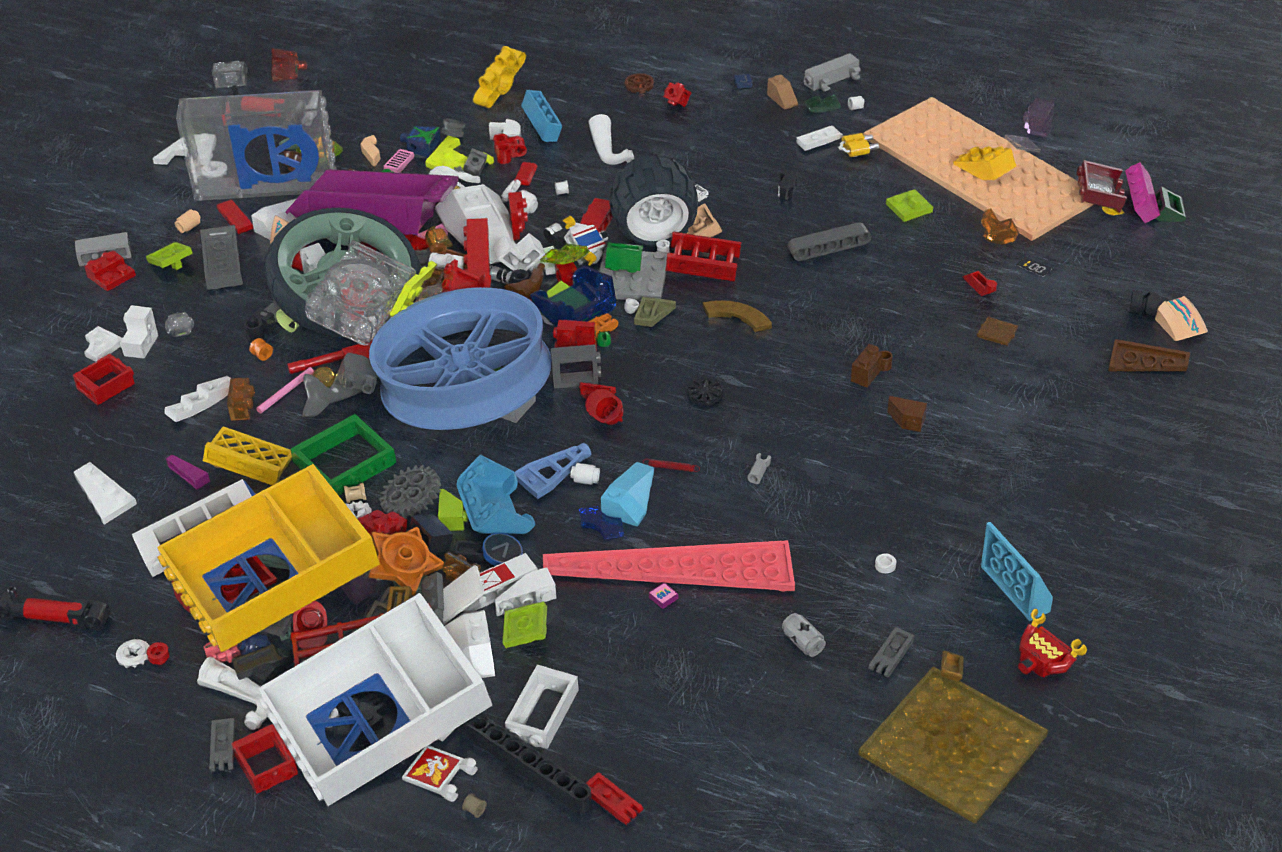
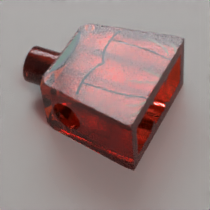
[271,48,307,82]

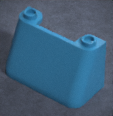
[457,455,536,534]

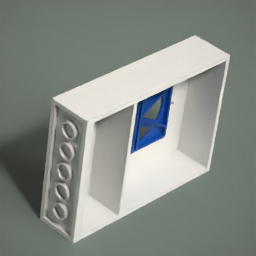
[258,593,492,806]

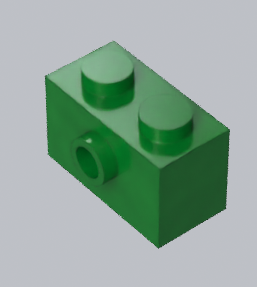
[605,242,643,273]

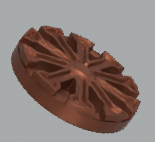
[625,74,654,93]

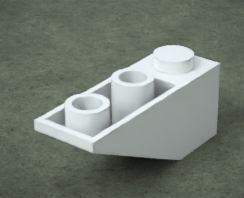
[495,567,556,616]

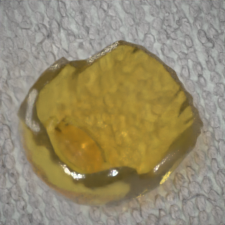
[425,226,453,248]

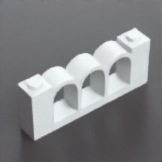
[132,479,252,577]

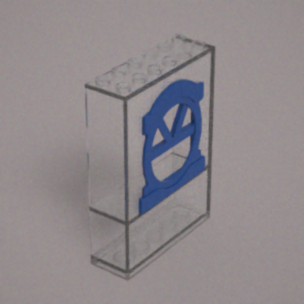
[176,90,337,201]

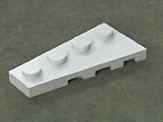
[74,462,137,525]

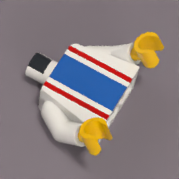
[563,216,608,266]

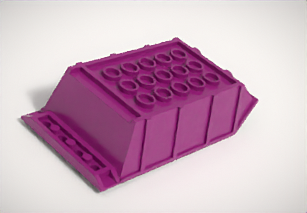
[285,169,459,235]

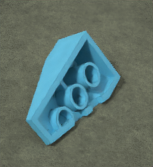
[601,462,654,527]

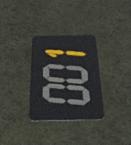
[1016,257,1052,277]

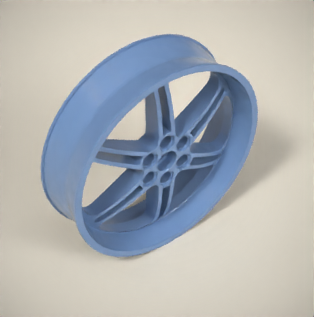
[369,287,552,430]

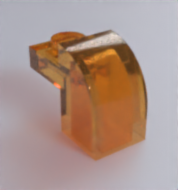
[981,208,1019,245]

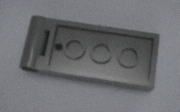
[200,225,243,290]

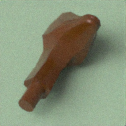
[505,263,545,299]

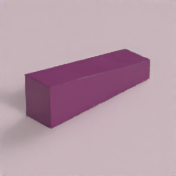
[166,455,210,490]

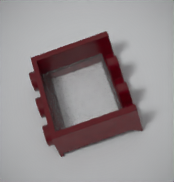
[1076,160,1127,213]

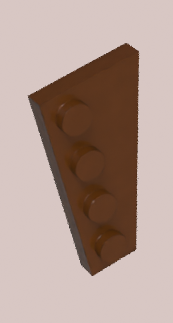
[1108,339,1190,371]

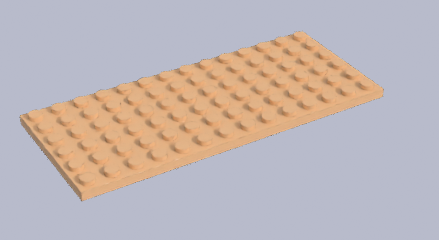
[864,97,1094,241]

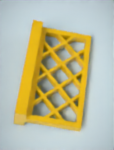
[203,426,292,485]

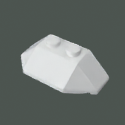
[444,610,495,678]

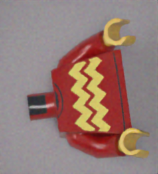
[1018,609,1087,677]

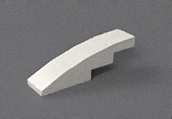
[165,376,239,422]

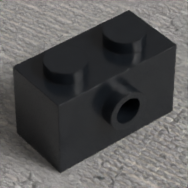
[409,514,453,553]

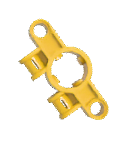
[473,46,526,108]

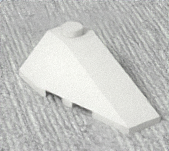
[251,199,297,240]

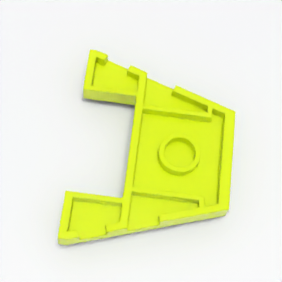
[425,136,494,173]
[389,260,437,317]

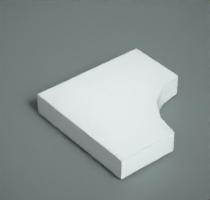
[84,326,121,362]

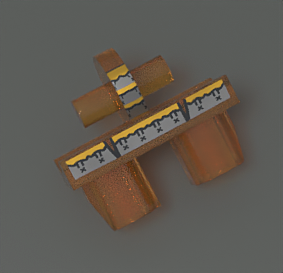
[442,552,481,581]

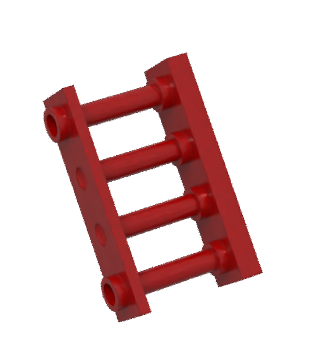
[665,232,741,281]

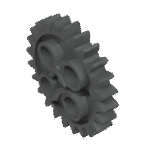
[379,465,442,519]

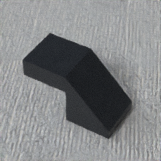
[248,647,294,684]

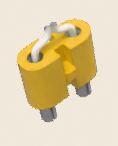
[838,133,879,157]

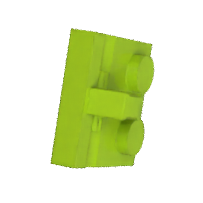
[886,189,933,222]
[146,242,193,270]
[503,601,547,648]

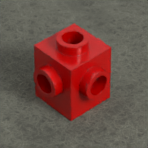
[663,82,691,107]

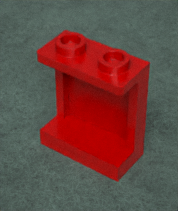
[442,259,491,293]

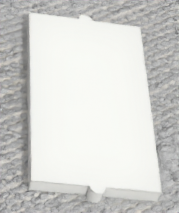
[442,565,485,625]

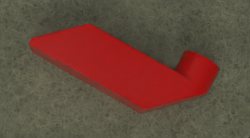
[963,271,997,296]

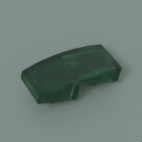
[804,95,841,112]

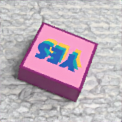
[649,582,678,609]

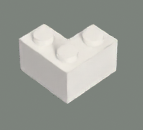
[493,233,545,271]
[120,305,158,359]

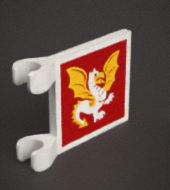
[402,745,478,802]

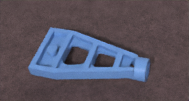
[515,443,591,499]

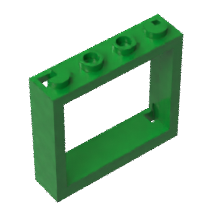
[290,414,396,496]

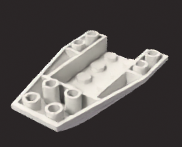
[435,184,514,264]

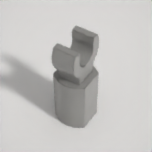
[748,453,771,484]

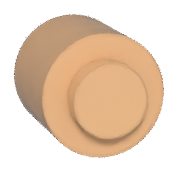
[175,209,201,233]

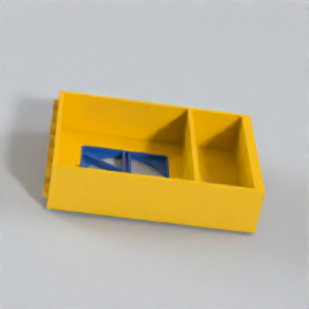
[157,464,380,652]

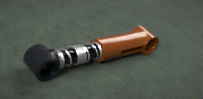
[430,243,529,284]

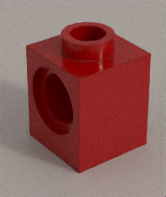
[555,261,579,286]

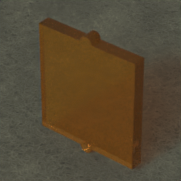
[977,317,1018,346]

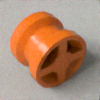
[250,338,273,361]

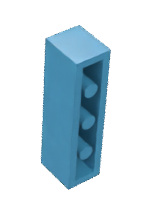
[521,90,563,142]

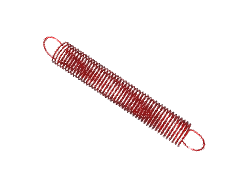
[643,459,700,472]

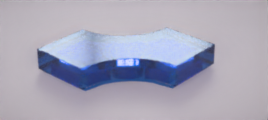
[579,506,624,539]

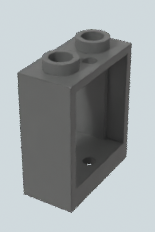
[551,345,601,389]

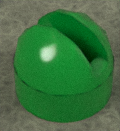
[597,331,611,347]

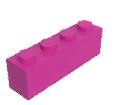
[1125,162,1160,223]

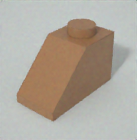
[768,75,798,110]

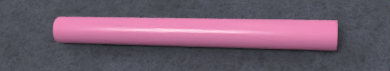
[256,367,314,414]

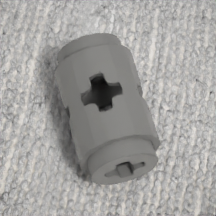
[782,613,826,657]

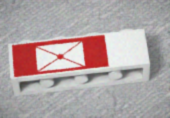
[462,553,537,613]

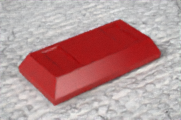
[514,162,538,186]

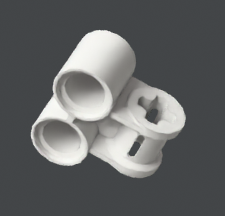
[429,253,464,274]

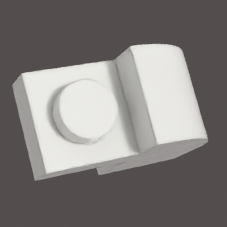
[489,119,521,143]

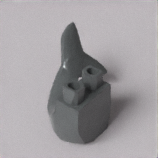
[302,353,378,417]

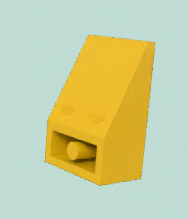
[953,146,1016,180]

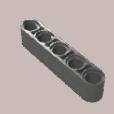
[787,222,872,261]

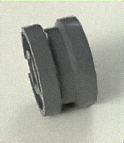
[441,119,465,137]

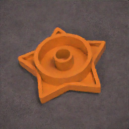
[368,527,444,596]

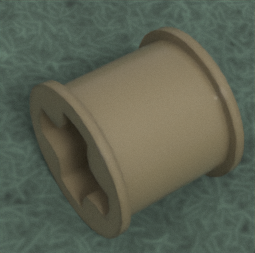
[462,794,487,818]

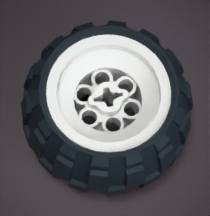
[609,155,698,247]

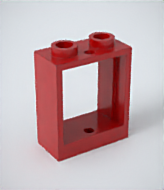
[73,354,135,405]
[231,724,298,794]

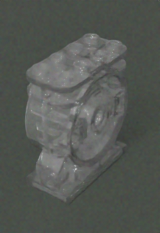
[305,240,416,345]

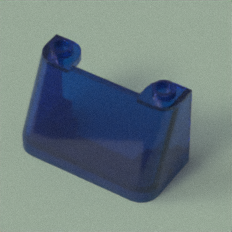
[530,265,616,327]

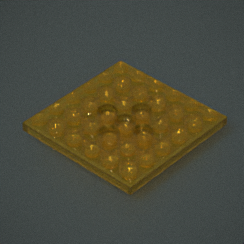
[859,667,1048,823]

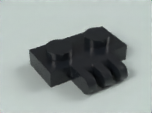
[337,692,387,732]

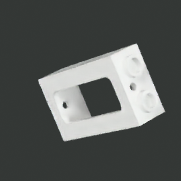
[505,665,578,749]

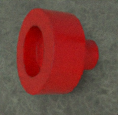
[146,642,170,665]

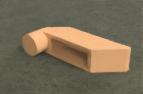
[361,135,380,167]

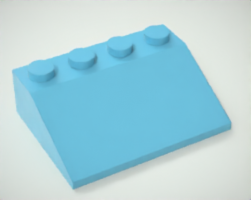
[981,522,1053,621]

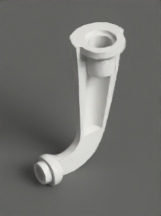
[588,115,634,165]
[197,657,268,730]

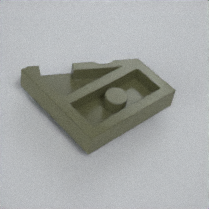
[634,297,676,327]

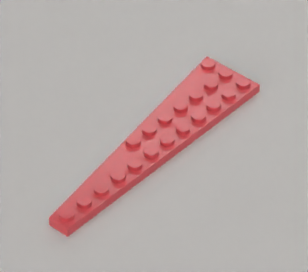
[543,540,795,592]

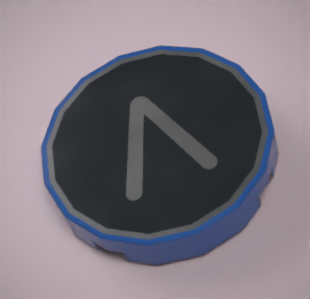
[482,533,523,566]

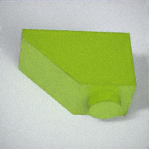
[438,489,468,531]

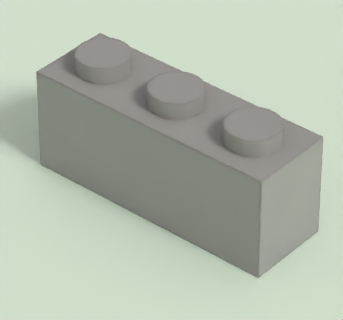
[75,232,132,266]

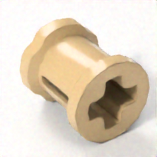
[344,483,366,503]

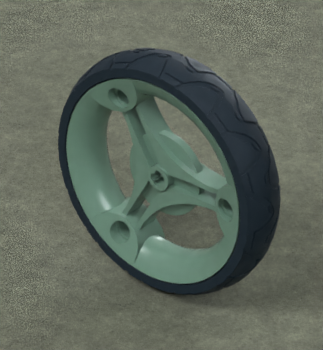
[265,208,421,338]

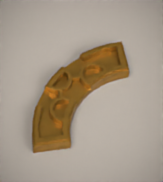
[703,301,772,332]

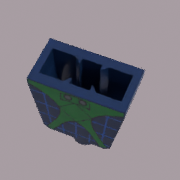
[400,126,441,157]

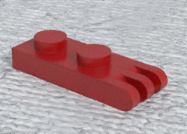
[586,772,643,825]

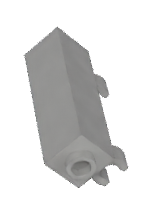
[804,53,861,91]

